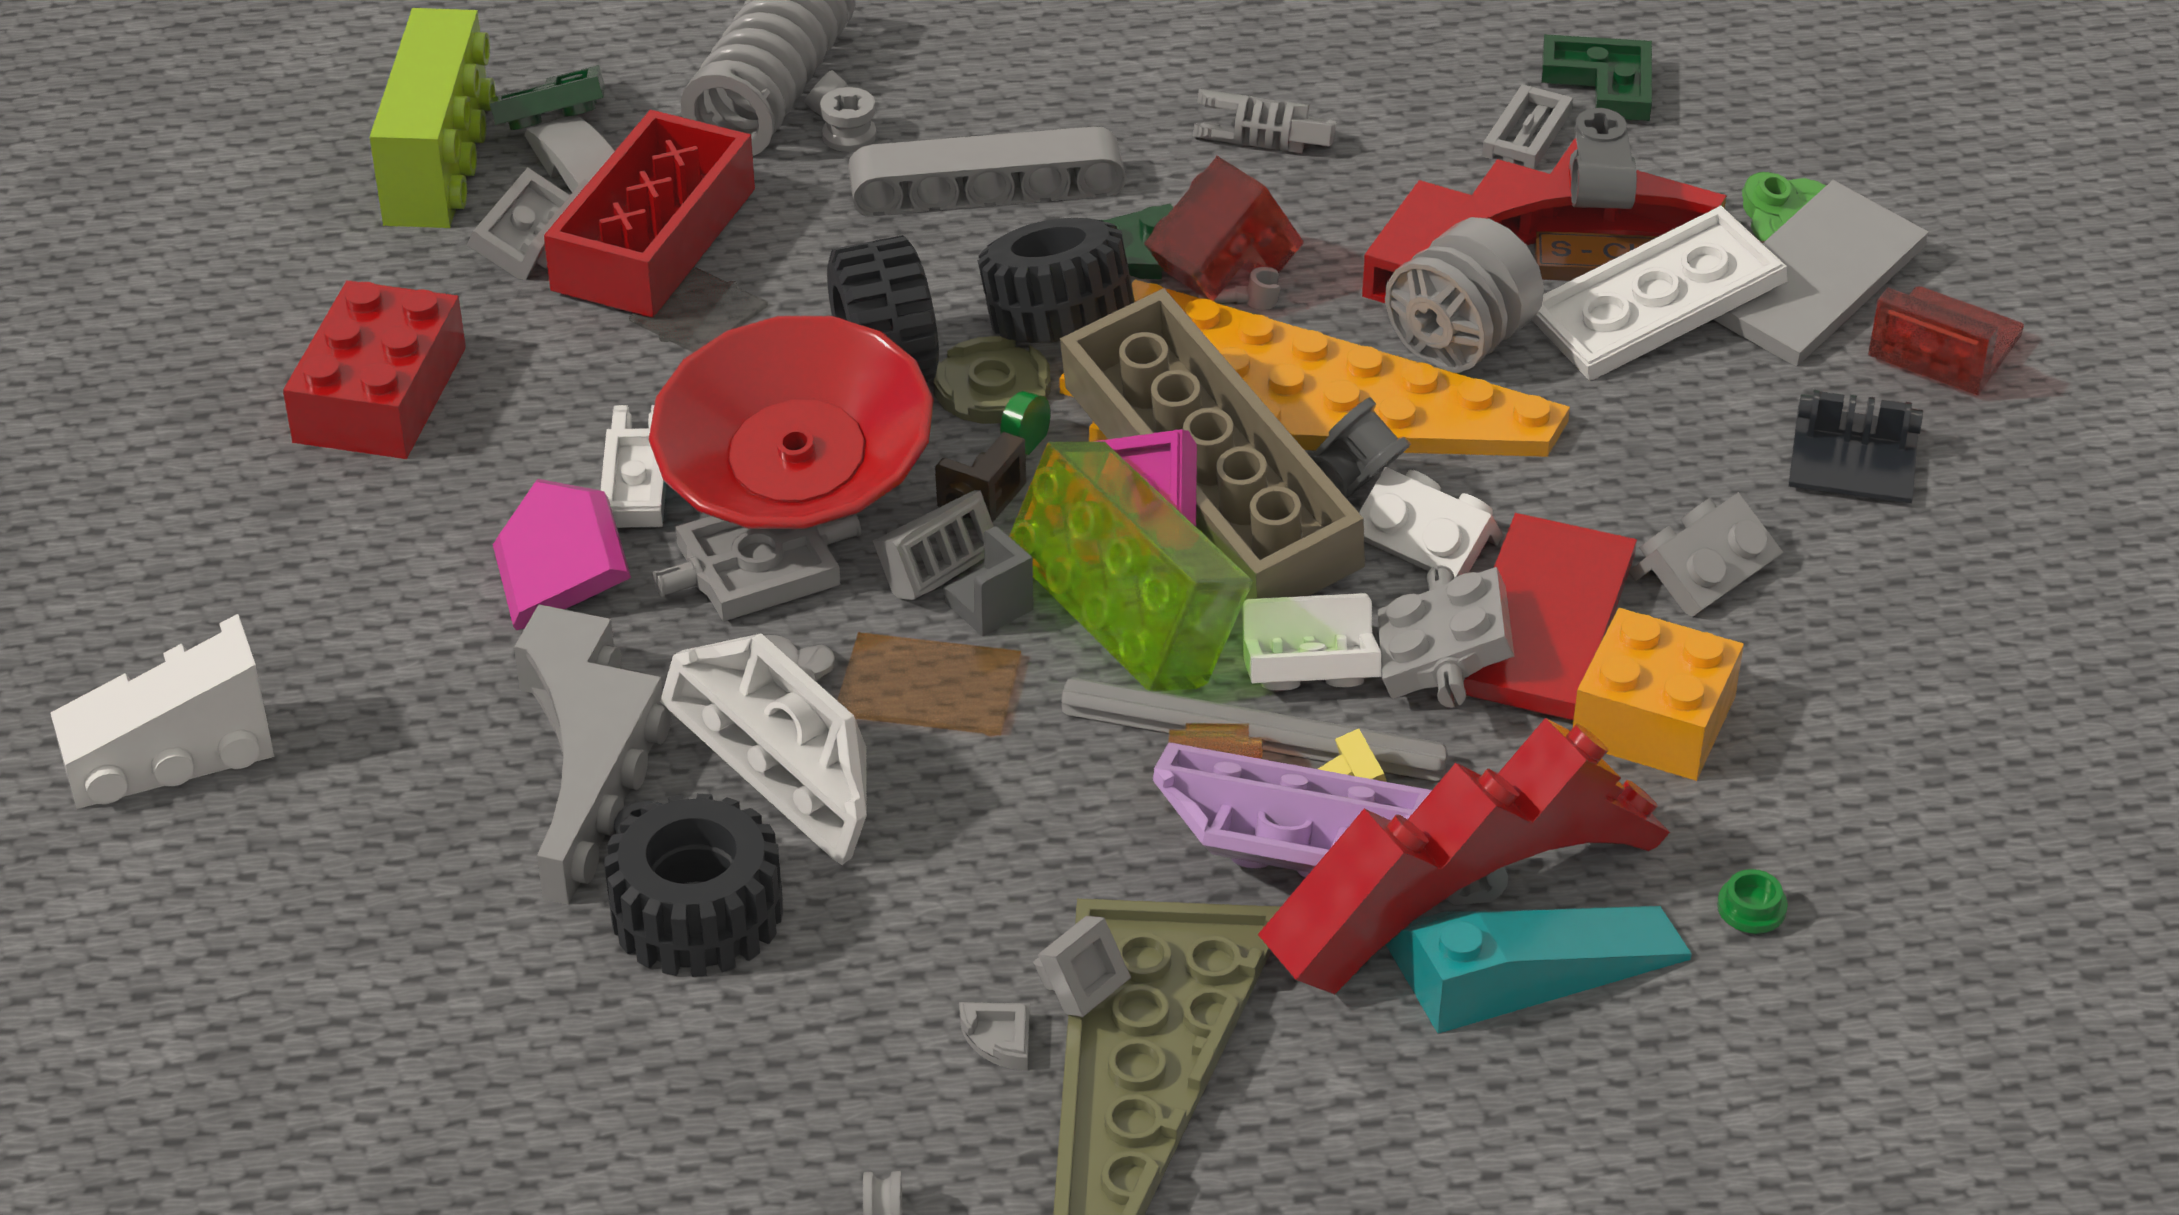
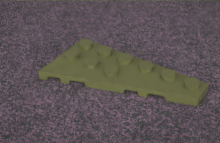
[1053,898,1281,1215]

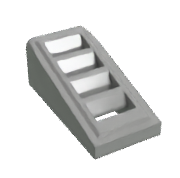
[873,490,994,600]

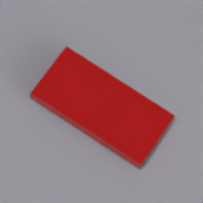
[1464,513,1637,720]

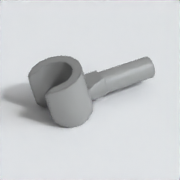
[1198,267,1281,310]

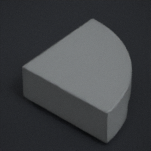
[959,1002,1030,1071]

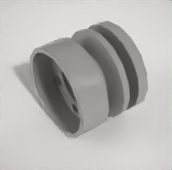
[1385,217,1544,373]

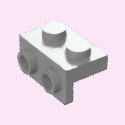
[467,167,588,280]
[1629,492,1783,617]

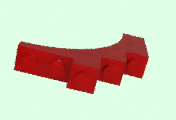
[1362,138,1727,303]
[1258,718,1670,995]

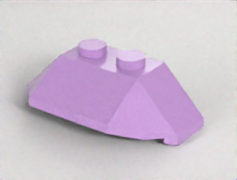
[1153,742,1432,878]

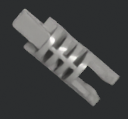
[1193,89,1336,154]

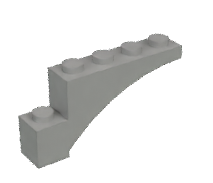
[514,605,671,905]

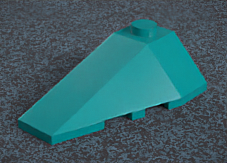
[1386,906,1692,1034]

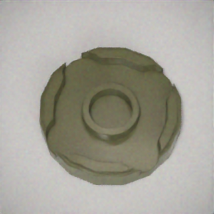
[934,336,1051,424]

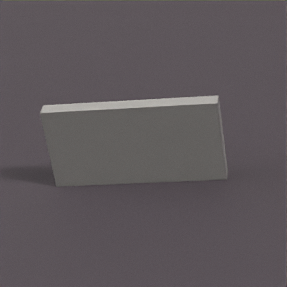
[1713,180,1929,366]

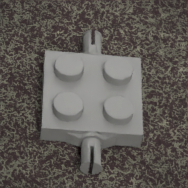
[653,514,861,622]
[1377,565,1514,708]

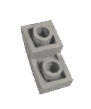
[525,115,615,193]

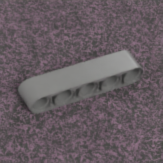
[848,127,1126,216]

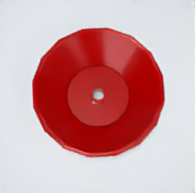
[648,316,934,529]

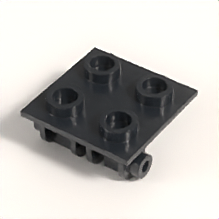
[1788,389,1923,504]

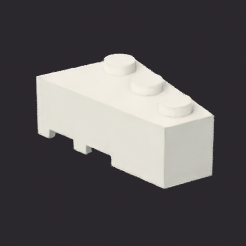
[51,614,274,809]

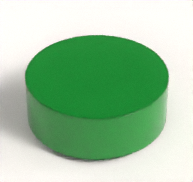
[1000,391,1051,455]

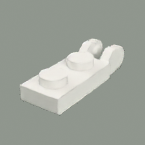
[601,405,666,528]

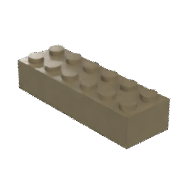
[1060,288,1365,603]

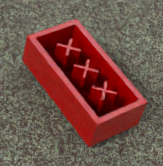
[544,109,755,318]

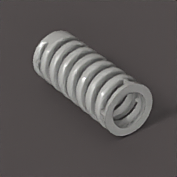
[680,0,856,156]

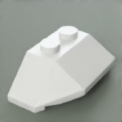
[660,634,867,865]

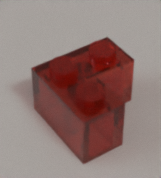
[1144,156,1304,301]

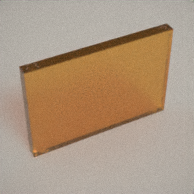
[837,632,1022,736]

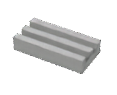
[1482,84,1573,169]

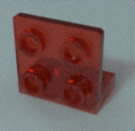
[1868,286,2024,396]

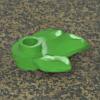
[1742,172,1827,241]

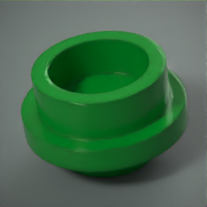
[1717,869,1788,934]

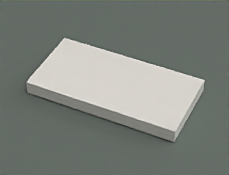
[1532,206,1788,381]

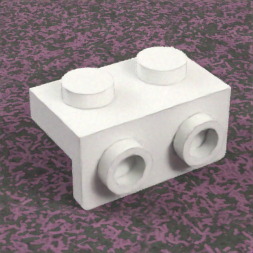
[1359,467,1503,578]
[1242,593,1382,690]

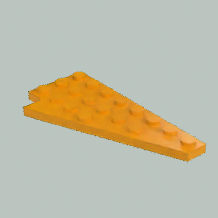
[1059,279,1570,457]

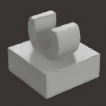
[1033,916,1131,1017]

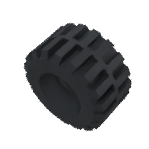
[977,218,1134,343]
[827,235,939,382]
[605,793,783,977]

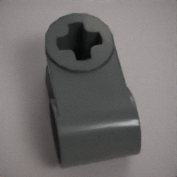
[1569,108,1637,209]
[1310,397,1411,498]

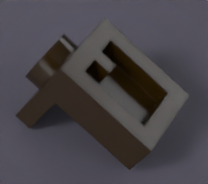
[935,432,1027,523]

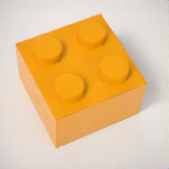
[1573,608,1744,781]

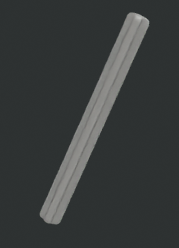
[1061,677,1448,781]

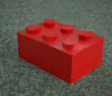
[283,280,466,459]

